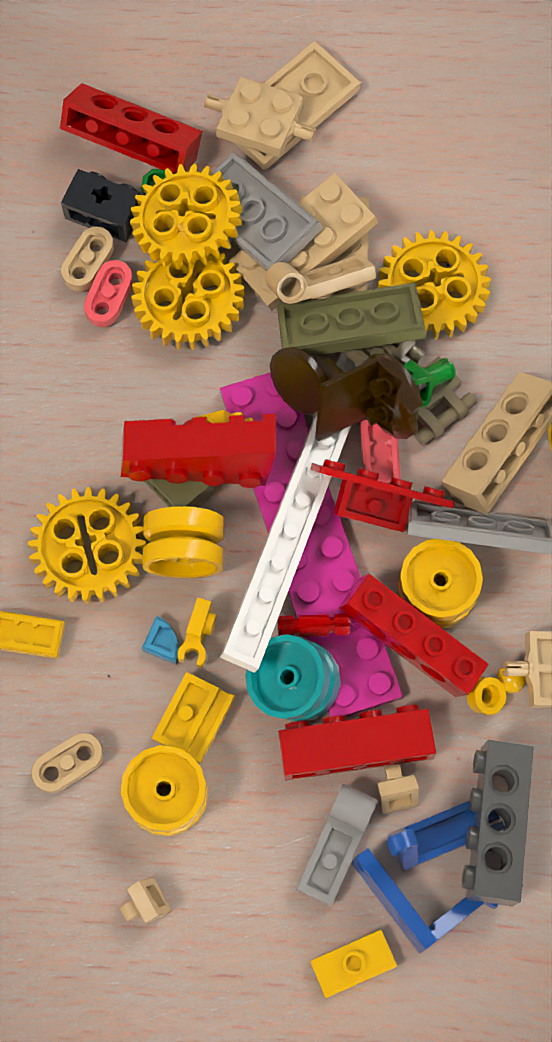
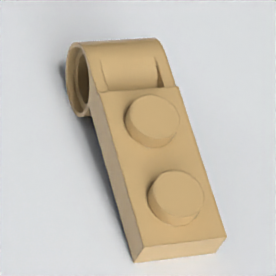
[265,255,376,304]

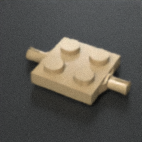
[204,77,316,157]
[502,631,552,708]

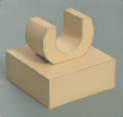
[377,764,419,814]
[120,877,172,923]

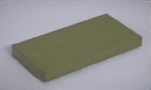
[277,282,426,357]

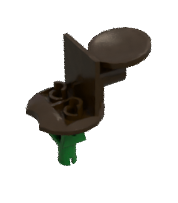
[270,347,456,441]

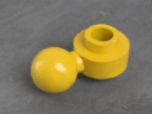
[467,667,526,715]

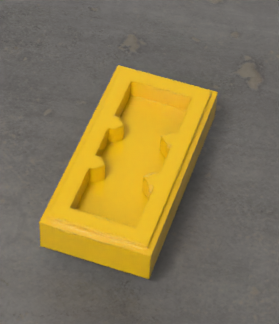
[0,611,65,659]
[310,930,397,999]

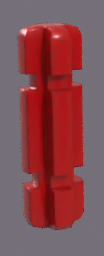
[277,613,351,637]

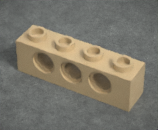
[442,371,552,515]

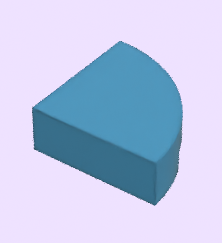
[142,615,179,665]

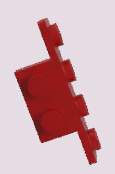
[310,459,455,533]

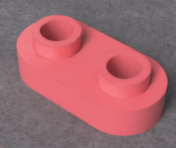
[84,260,133,327]

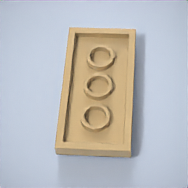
[218,41,361,171]
[229,173,379,312]

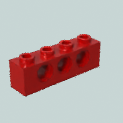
[60,83,203,174]
[338,573,489,697]

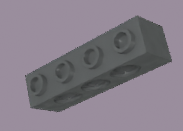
[462,740,534,907]

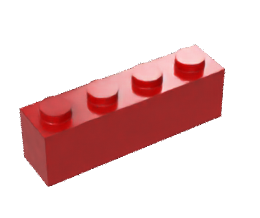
[278,705,436,781]

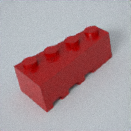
[120,413,276,488]

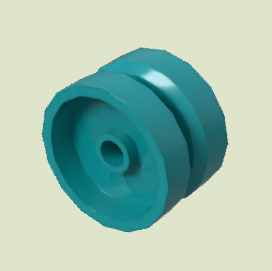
[245,634,341,721]

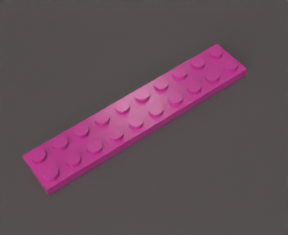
[220,372,403,718]

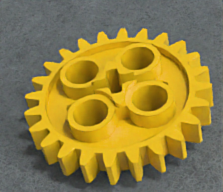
[130,164,243,270]
[378,230,491,339]
[131,253,245,350]
[28,487,147,605]

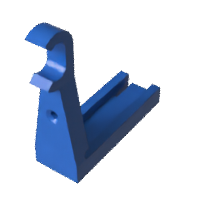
[386,801,505,871]
[351,848,523,954]

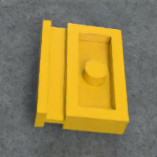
[152,672,235,765]

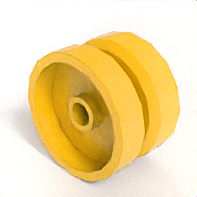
[142,506,224,579]
[397,539,483,628]
[121,745,208,837]

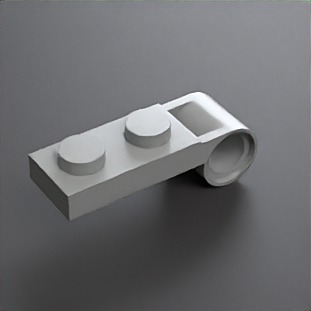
[296,784,378,906]

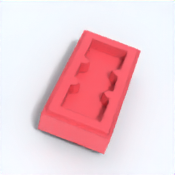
[360,419,401,484]

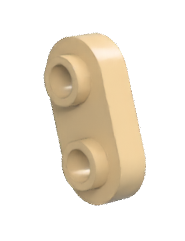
[61,227,114,291]
[31,733,104,793]

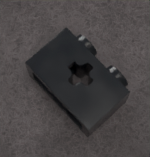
[61,169,141,242]

